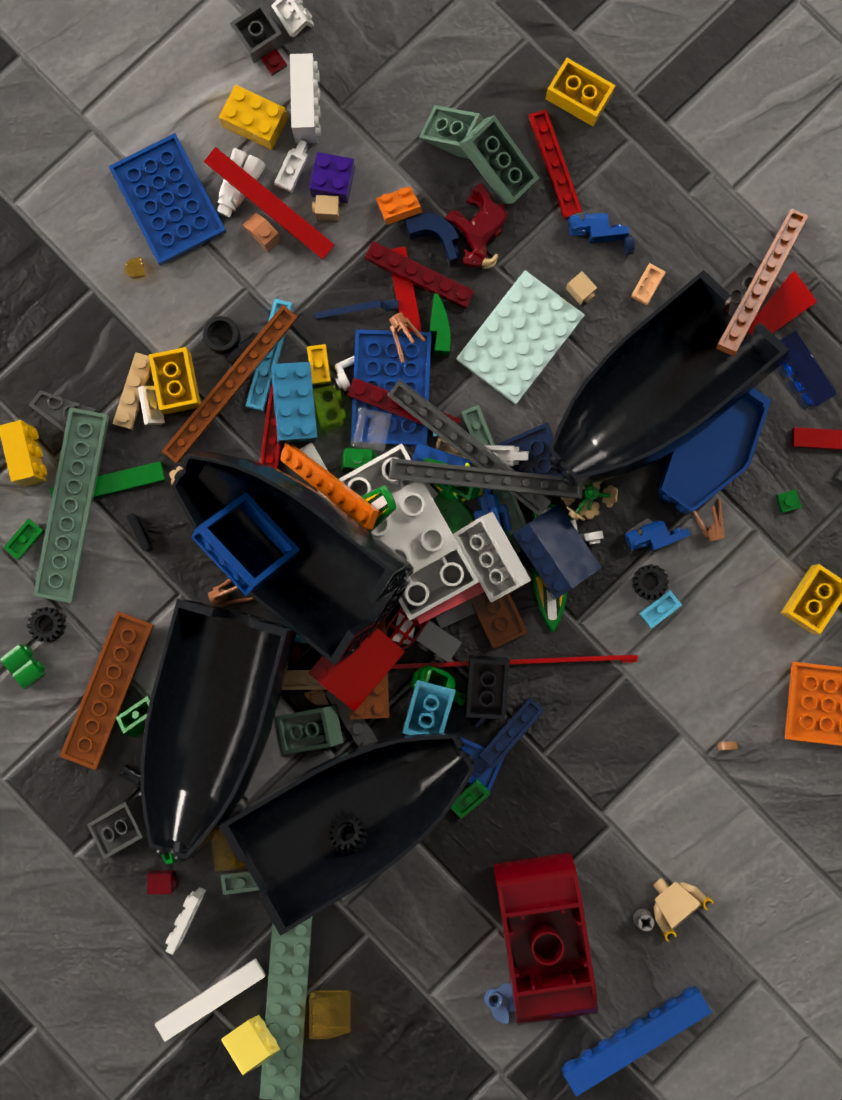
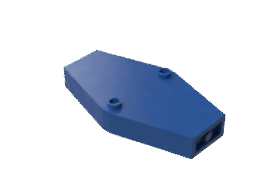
[657,388,771,514]

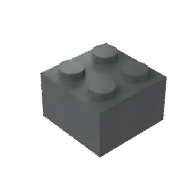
[230,3,285,63]
[416,620,462,663]

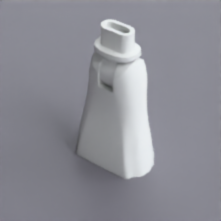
[216,148,266,218]

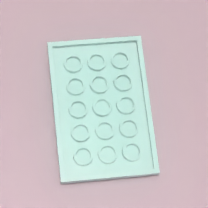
[456,270,585,405]

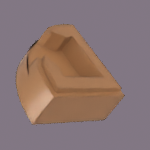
[304,689,329,706]

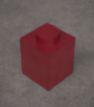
[147,870,178,894]

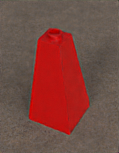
[748,270,817,335]

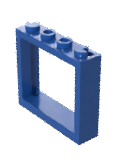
[191,492,300,596]

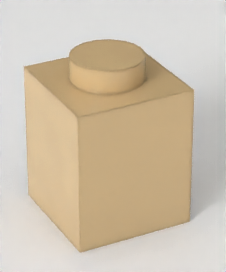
[312,195,340,221]
[566,271,597,305]

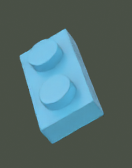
[638,590,682,629]

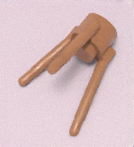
[390,313,425,363]
[692,499,725,541]
[208,579,254,607]

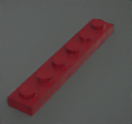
[364,241,474,309]
[347,378,461,428]

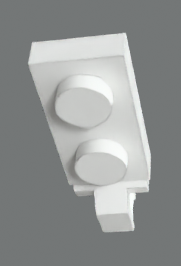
[274,139,308,193]
[484,445,529,466]

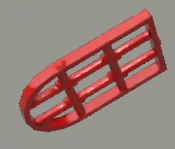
[386,607,429,649]

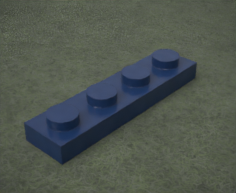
[479,698,545,769]

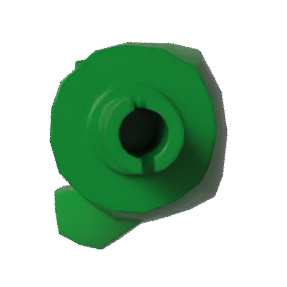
[411,665,466,706]

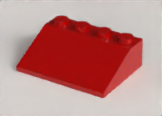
[308,629,405,712]

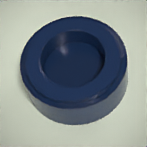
[622,235,635,255]

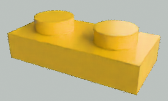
[307,344,331,385]

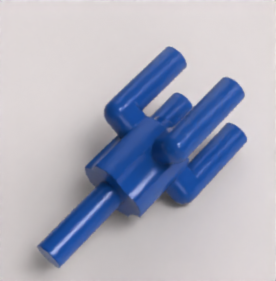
[474,489,512,531]

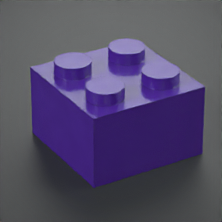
[309,152,355,203]

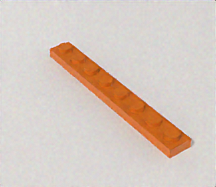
[280,443,379,529]

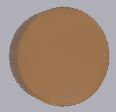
[718,741,738,751]

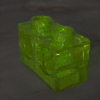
[313,385,346,430]

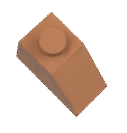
[242,213,281,253]

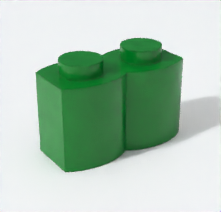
[0,644,46,689]

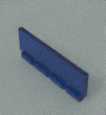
[780,331,837,406]

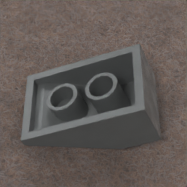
[87,795,147,859]

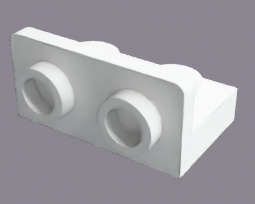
[271,0,314,38]

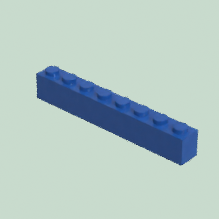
[562,986,712,1097]

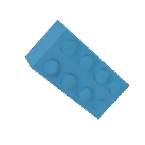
[271,362,317,444]

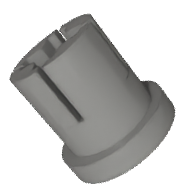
[633,908,654,931]

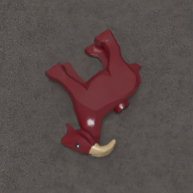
[444,182,508,269]

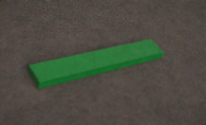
[49,461,166,499]

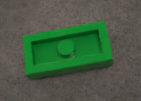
[3,518,45,560]
[451,778,490,819]

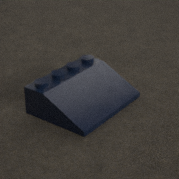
[511,504,602,600]

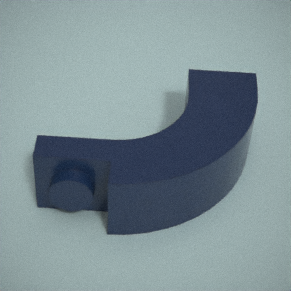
[404,212,459,266]

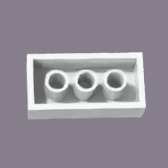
[290,53,321,144]
[453,512,531,603]

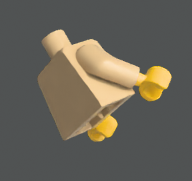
[653,878,714,942]

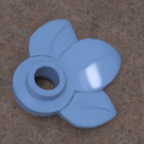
[484,983,515,1024]

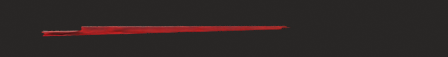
[391,655,638,669]

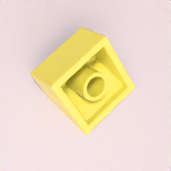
[221,1015,280,1075]

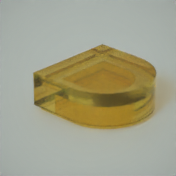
[125,257,146,279]

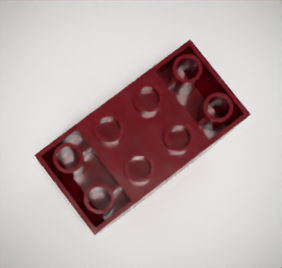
[493,852,598,1025]

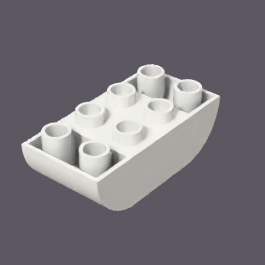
[339,444,479,620]

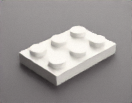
[165,887,206,955]

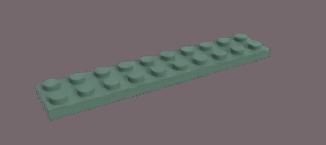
[33,407,109,603]
[259,916,313,1100]

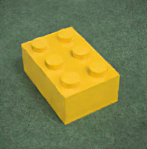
[545,58,616,127]
[219,84,288,150]
[149,347,201,415]
[0,420,47,487]
[781,564,842,635]

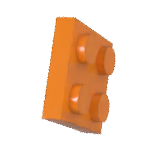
[376,186,422,225]

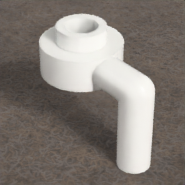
[335,356,354,391]
[570,520,604,544]

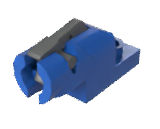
[568,209,629,244]
[625,519,691,551]

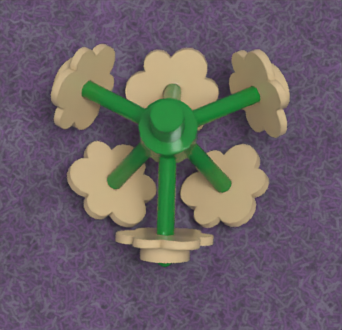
[561,481,618,521]

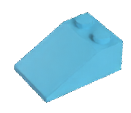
[403,680,456,735]

